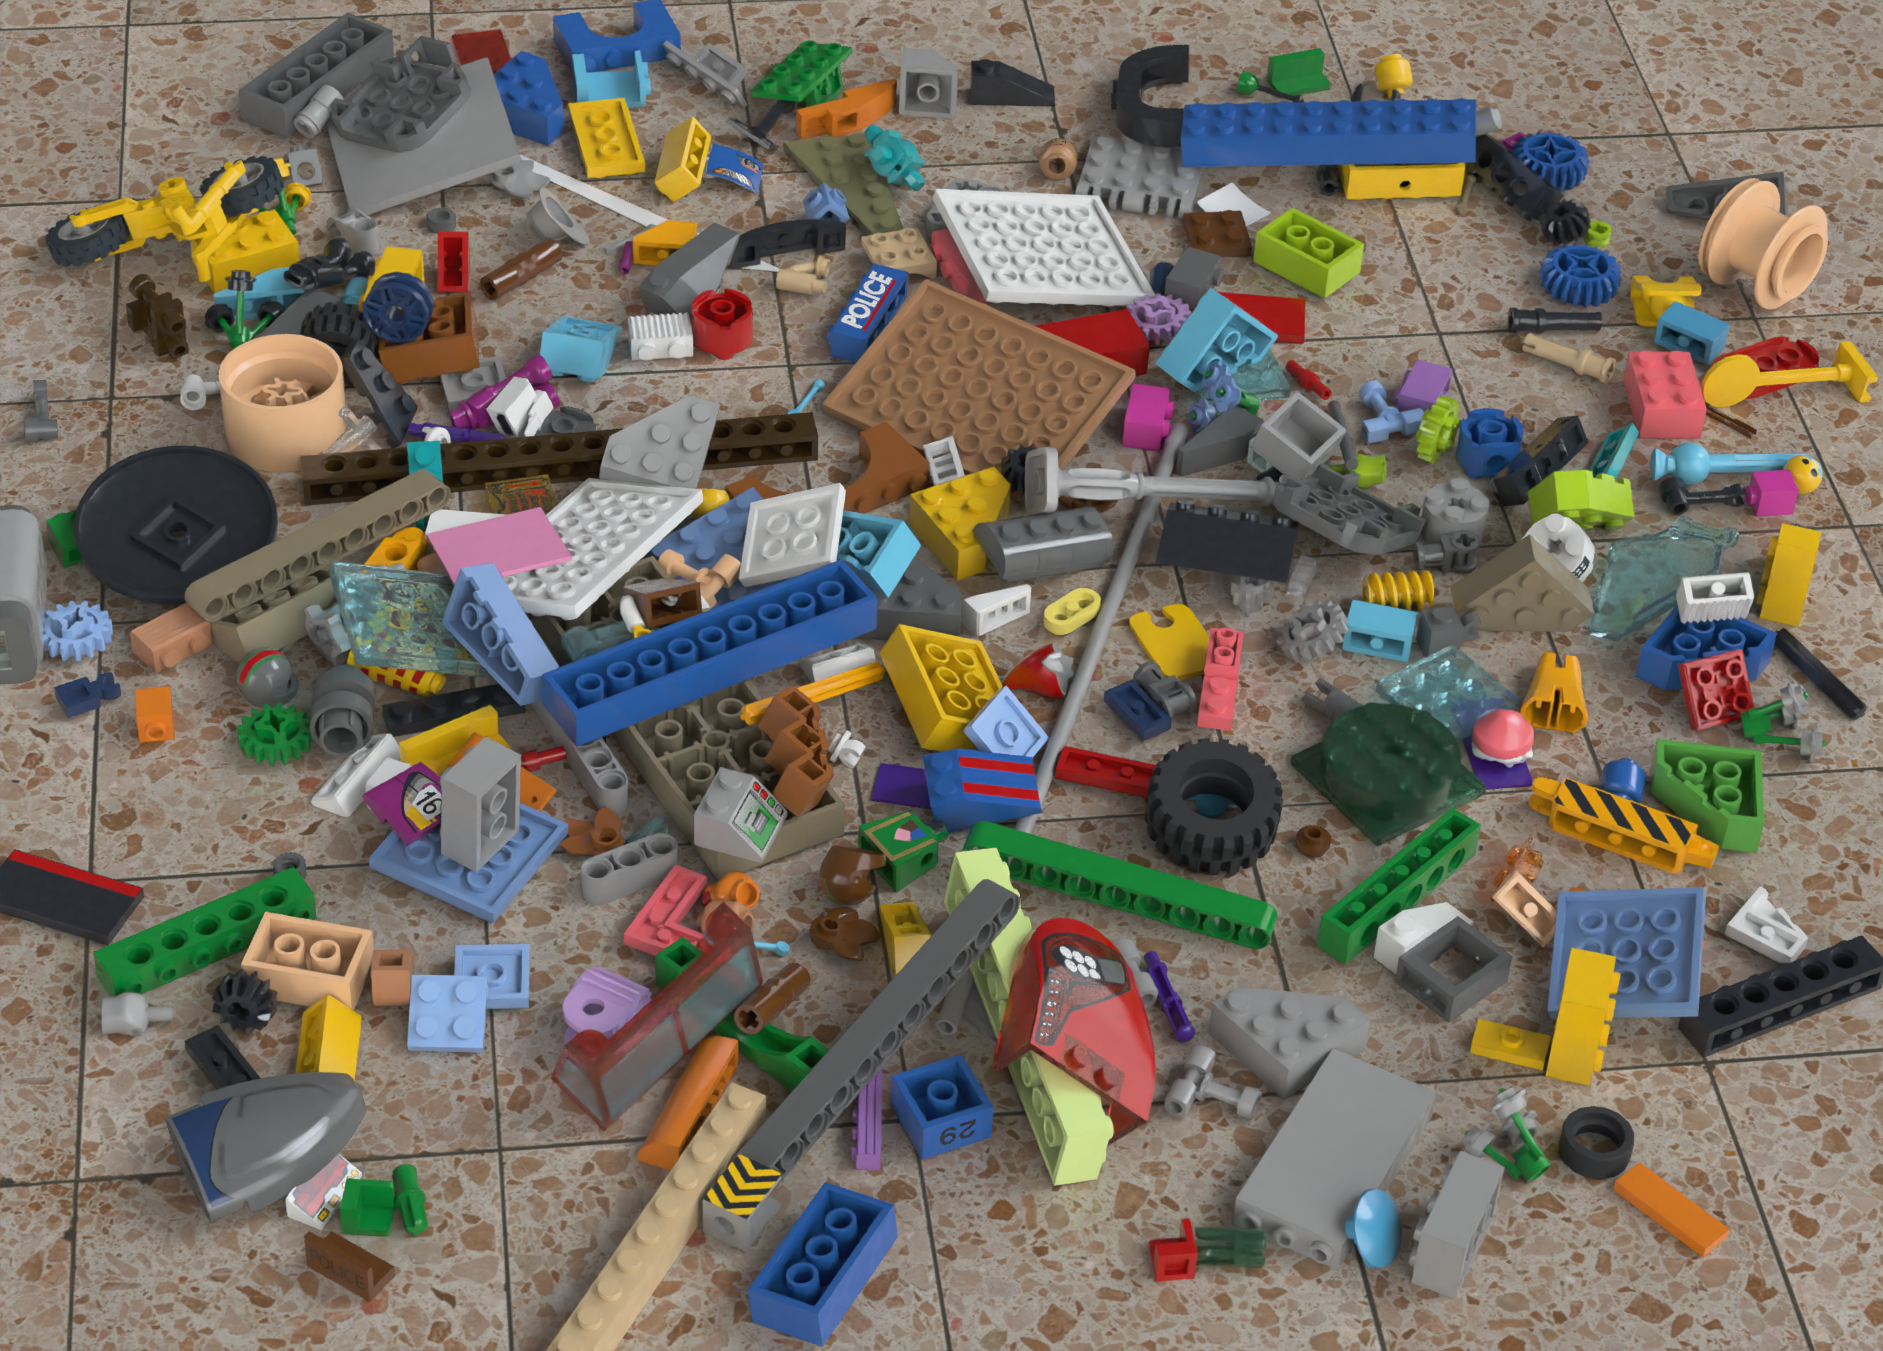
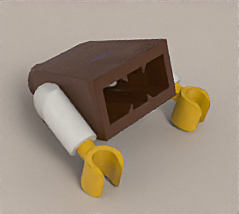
[620,578,711,639]

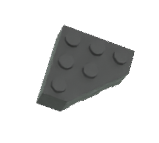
[859,556,963,640]

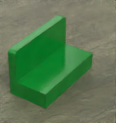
[1266,48,1331,98]

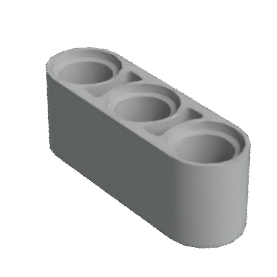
[581,833,678,905]

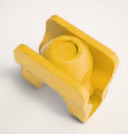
[1630,275,1702,327]

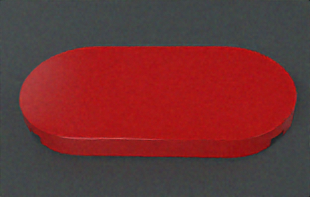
[1711,336,1819,399]

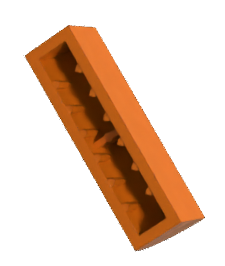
[637,1036,738,1170]

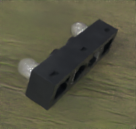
[1487,415,1589,506]

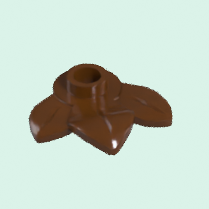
[809,907,881,961]

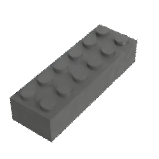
[238,12,394,138]

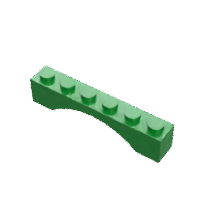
[655,937,829,1092]

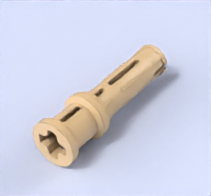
[1522,333,1616,384]

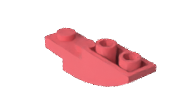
[1197,628,1244,731]

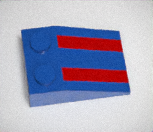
[923,748,1042,833]

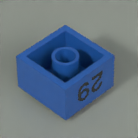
[890,1054,994,1160]

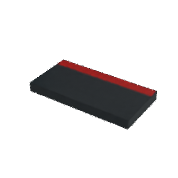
[0,849,144,945]

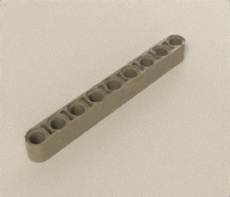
[184,469,451,622]

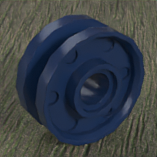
[363,272,434,344]

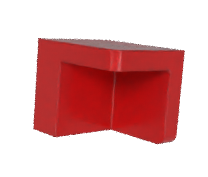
[1148,1218,1198,1282]

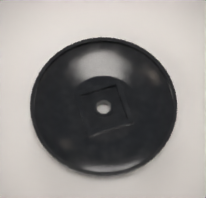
[74,445,278,604]

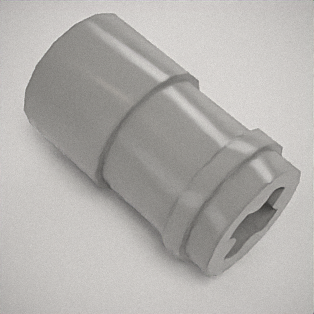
[293,85,344,138]

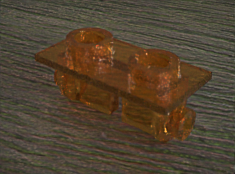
[1490,836,1544,902]

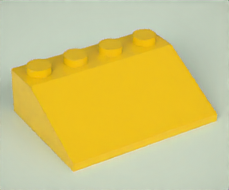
[879,624,1003,752]

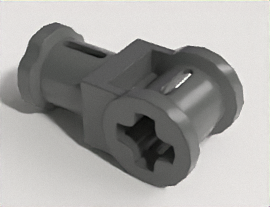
[1413,530,1480,574]
[1133,661,1197,719]

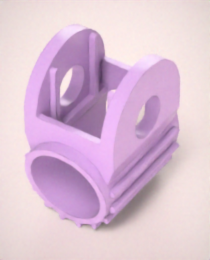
[563,966,652,1065]

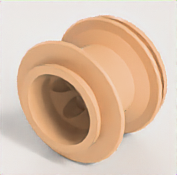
[1699,178,1828,310]

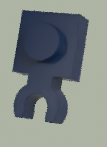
[54,672,121,718]

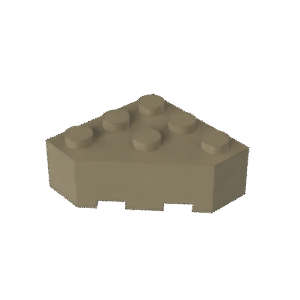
[1450,534,1595,632]

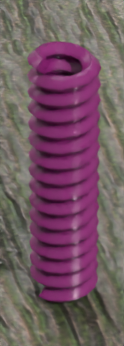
[619,241,633,275]

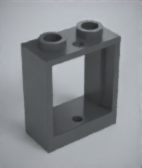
[1395,916,1512,1023]

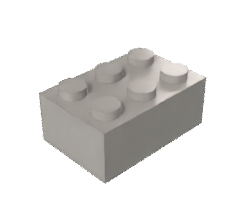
[440,736,521,872]
[1409,1151,1504,1299]

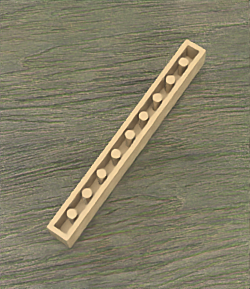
[546,1082,766,1351]

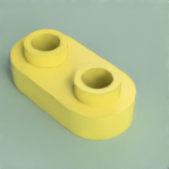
[1044,588,1101,635]

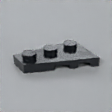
[341,338,418,448]

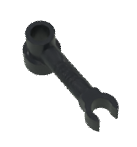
[1658,477,1747,515]

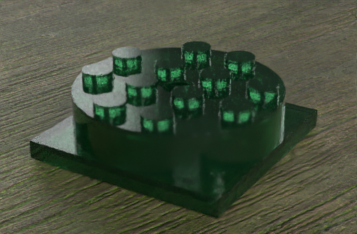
[1290,702,1486,847]

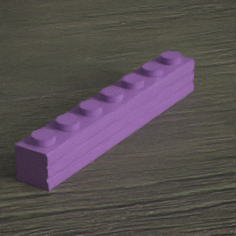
[852,1068,882,1170]

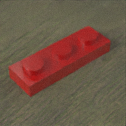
[1055,746,1156,798]

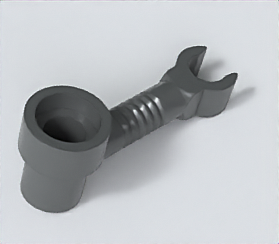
[24,380,58,443]

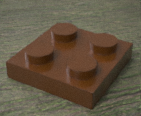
[1183,210,1252,258]

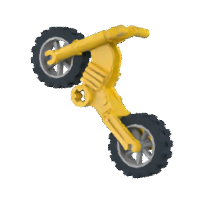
[45,156,285,282]

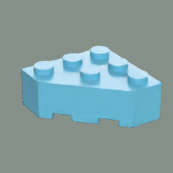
[1155,288,1278,392]

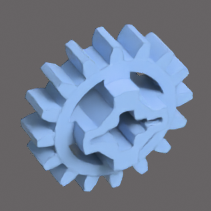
[43,601,113,661]

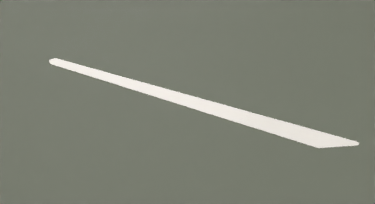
[520,155,780,272]

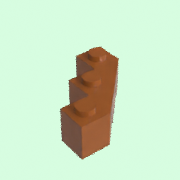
[758,685,834,817]

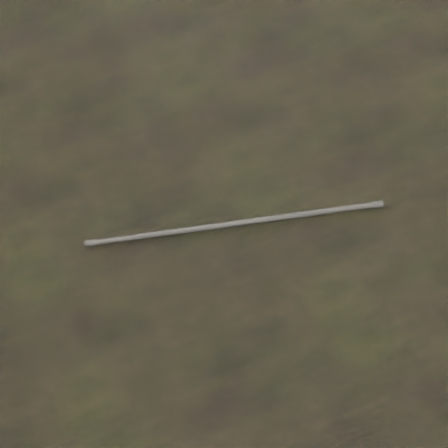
[935,423,1189,1035]

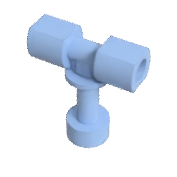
[1359,381,1424,444]

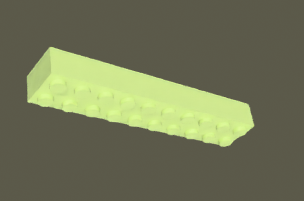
[944,848,1113,1186]

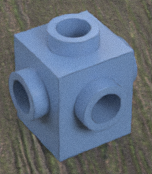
[803,182,850,223]

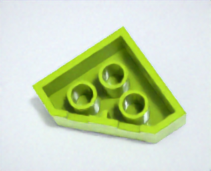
[1528,470,1634,531]

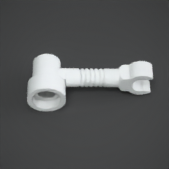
[180,375,221,410]

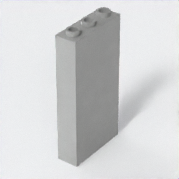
[1232,1048,1437,1270]

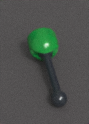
[1236,71,1304,103]

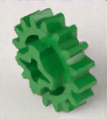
[237,702,314,766]

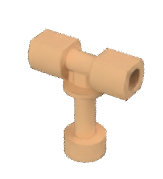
[658,549,741,608]

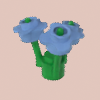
[1188,361,1259,433]

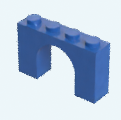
[553,0,681,75]

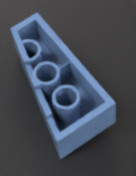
[442,563,559,706]

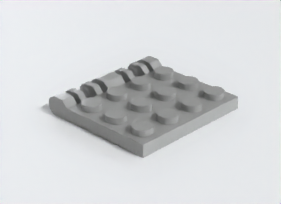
[1075,136,1204,219]

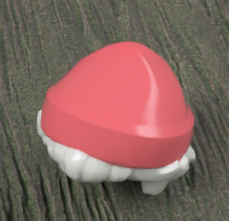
[1472,709,1534,768]

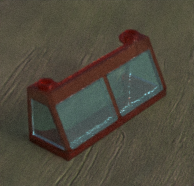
[551,902,763,1132]

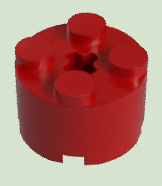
[691,289,753,360]

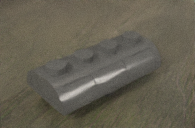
[972,506,1114,583]

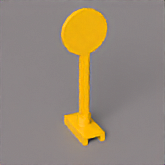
[1701,341,1879,408]

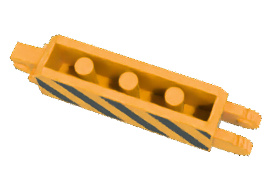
[1528,777,1719,873]

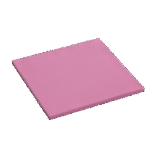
[427,507,572,586]

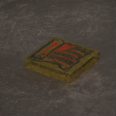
[484,474,557,515]

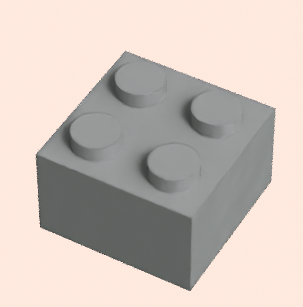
[1250,391,1347,480]

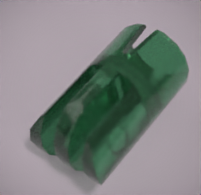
[1194,1227,1266,1268]

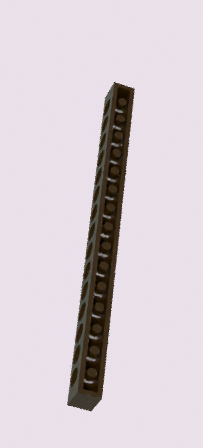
[300,412,818,506]

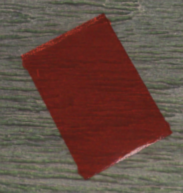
[451,29,511,75]

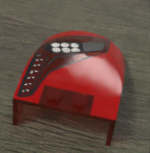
[992,918,1156,1146]

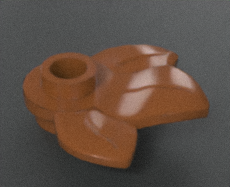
[560,807,624,856]

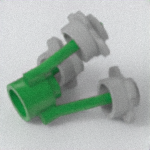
[1741,681,1826,763]
[1461,1087,1552,1183]

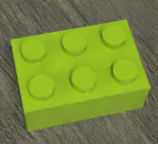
[1253,207,1364,298]

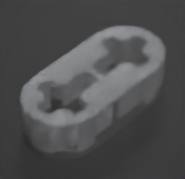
[1285,555,1318,608]

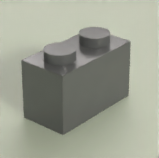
[1164,247,1224,311]

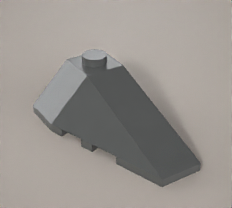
[1666,171,1789,219]
[639,222,740,322]

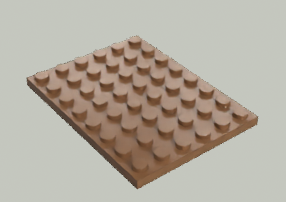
[822,279,1136,504]

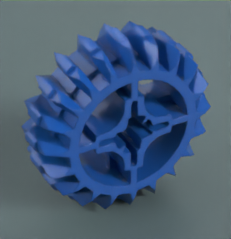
[1512,131,1589,192]
[1540,243,1621,308]

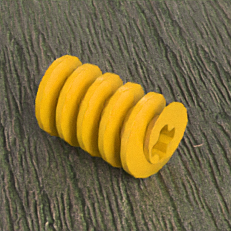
[1362,570,1434,612]

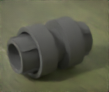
[310,664,376,757]

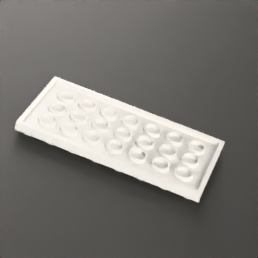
[502,478,703,620]

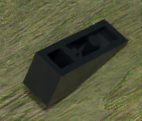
[970,59,1055,107]

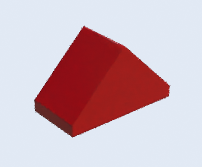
[437,231,470,293]

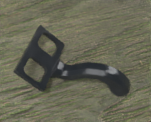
[726,100,796,150]

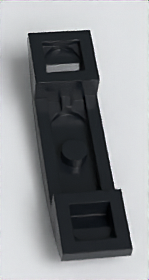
[730,219,846,269]

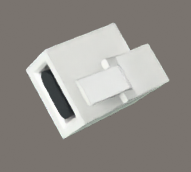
[486,377,554,438]

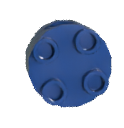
[1456,408,1524,479]

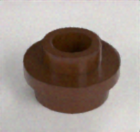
[1296,825,1331,858]

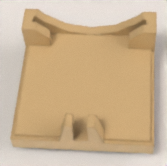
[861,227,937,279]

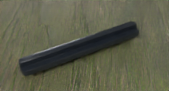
[1774,628,1867,720]

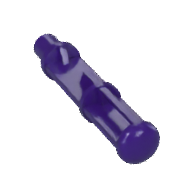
[408,422,505,443]
[1144,951,1195,1043]

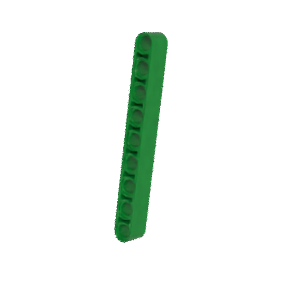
[961,821,1278,949]

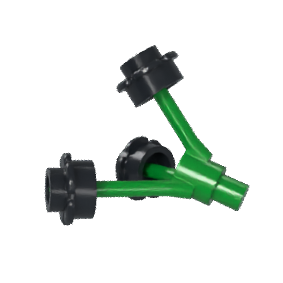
[204,270,286,350]

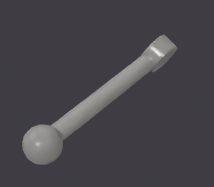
[604,224,655,255]

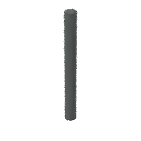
[1328,400,1358,470]

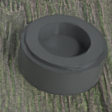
[426,208,457,234]

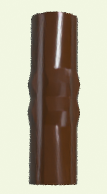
[480,238,562,300]
[734,963,811,1034]

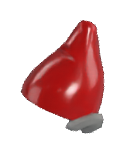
[1003,642,1074,699]

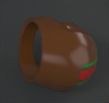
[819,845,886,905]

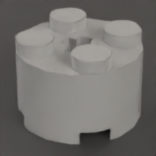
[1421,478,1489,544]

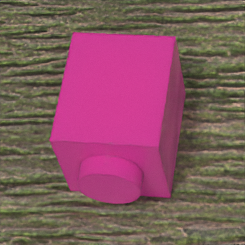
[1745,470,1799,517]

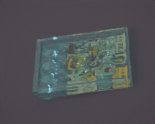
[329,561,488,677]

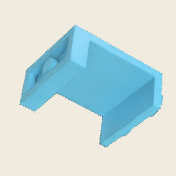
[572,51,651,107]

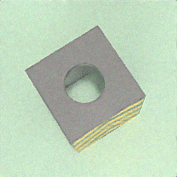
[703,1155,781,1252]

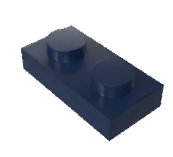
[1104,680,1172,741]

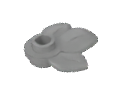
[491,160,550,197]

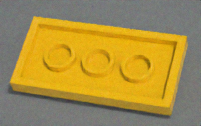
[568,98,645,178]

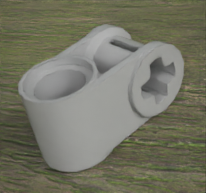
[327,206,380,255]

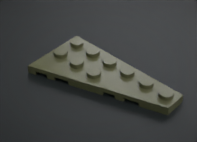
[783,133,904,236]

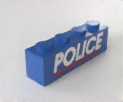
[827,264,908,362]

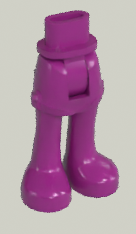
[448,354,560,431]

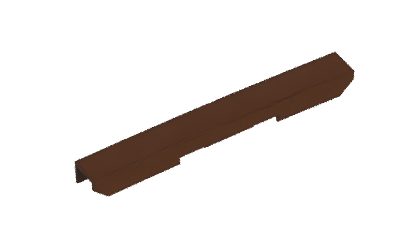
[1705,403,1757,439]

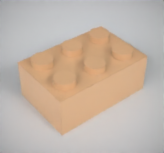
[241,912,374,1010]

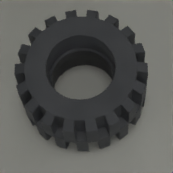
[299,302,379,386]

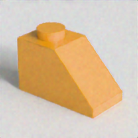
[633,220,697,266]

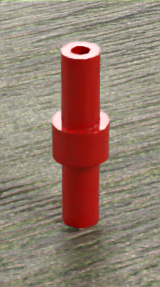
[1285,360,1332,400]
[521,746,567,772]

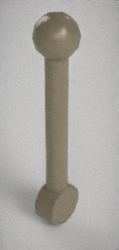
[1456,174,1477,215]

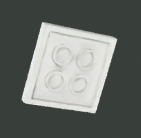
[739,483,846,587]

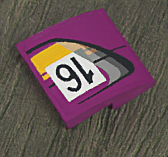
[362,762,441,846]

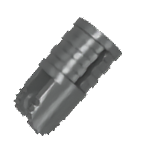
[1302,677,1367,732]

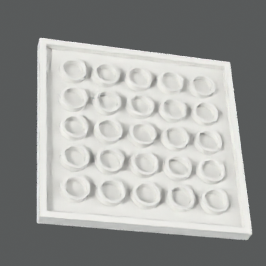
[933,189,1155,307]

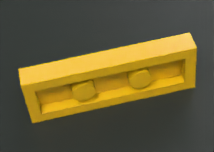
[398,705,511,777]
[295,994,362,1081]

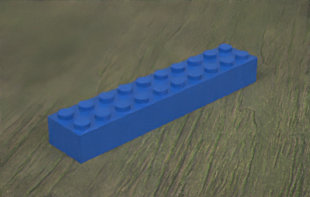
[1181,98,1477,167]
[542,559,878,747]

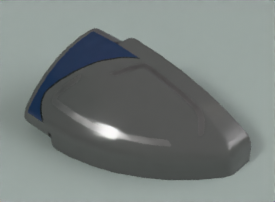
[165,1072,366,1222]

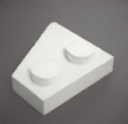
[1725,887,1808,964]

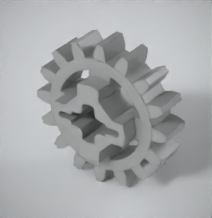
[1276,599,1349,663]

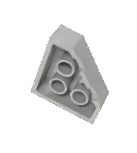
[599,395,720,489]
[1208,987,1370,1100]

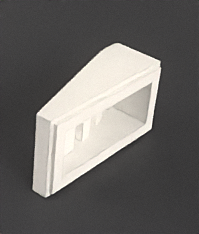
[923,436,965,486]
[962,584,1031,637]

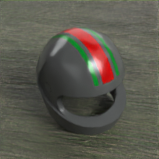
[236,647,299,708]

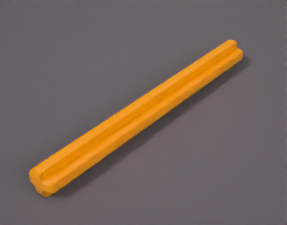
[740,661,886,725]

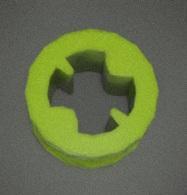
[1584,221,1612,248]

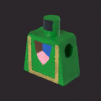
[858,811,948,892]

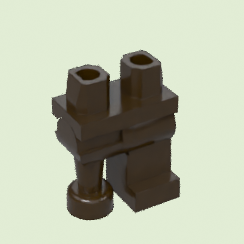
[126,274,189,359]

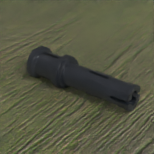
[1507,307,1602,334]

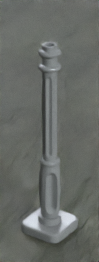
[1025,447,1278,516]

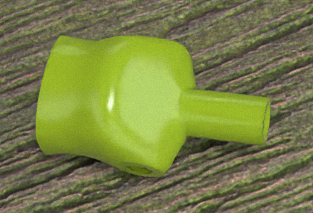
[1328,454,1387,489]

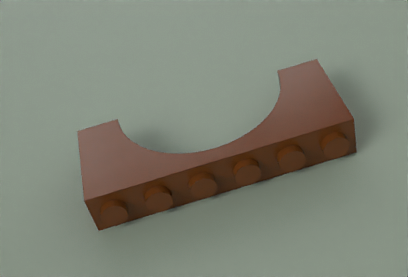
[725,422,930,514]

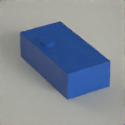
[747,1182,898,1347]

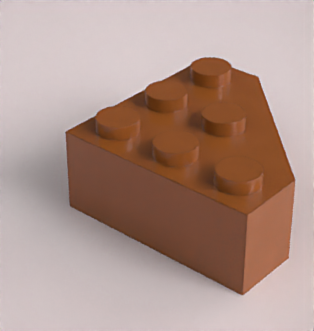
[379,292,480,384]

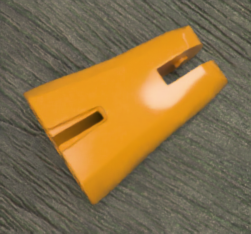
[1520,652,1589,733]

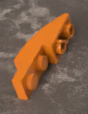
[796,78,897,140]

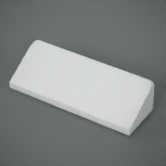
[311,733,400,817]

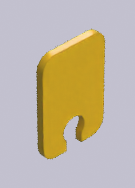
[1129,604,1209,681]

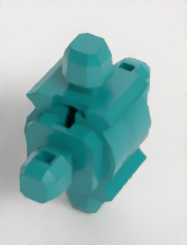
[864,125,925,191]

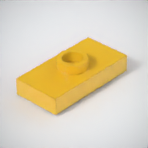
[1470,1018,1551,1071]

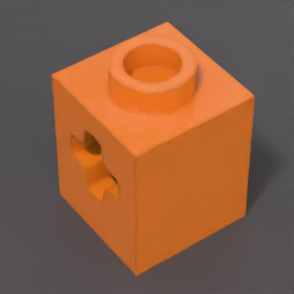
[135,686,175,743]

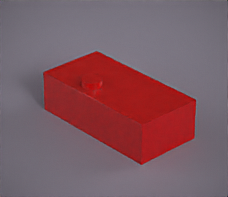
[1034,309,1150,376]

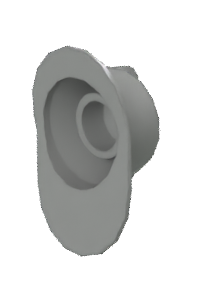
[526,188,589,245]

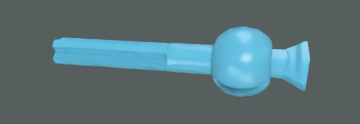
[1649,442,1806,486]

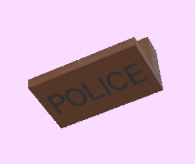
[304,1231,395,1302]

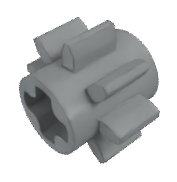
[1230,576,1272,613]

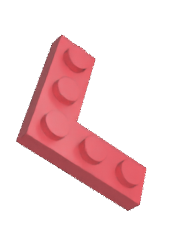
[623,865,738,978]

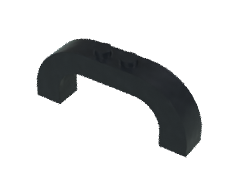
[1111,45,1190,147]

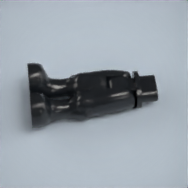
[283,237,376,290]

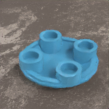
[1345,1189,1402,1269]

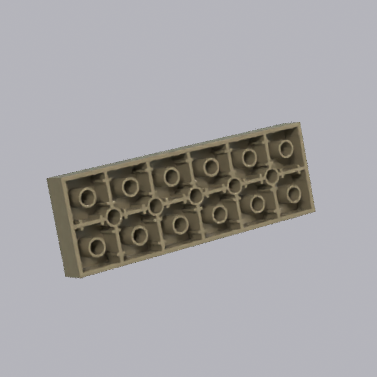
[533,556,845,881]

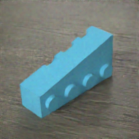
[836,510,921,598]

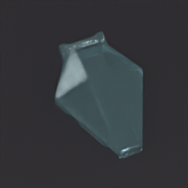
[1588,516,1739,642]

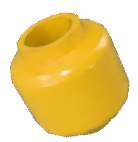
[1374,54,1413,98]

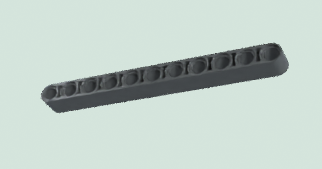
[730,879,1020,1192]

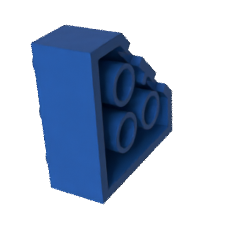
[494,51,564,146]
[1635,604,1777,690]

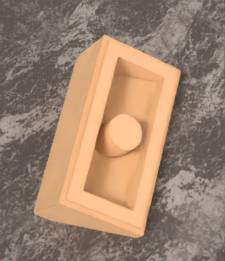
[1491,871,1557,948]

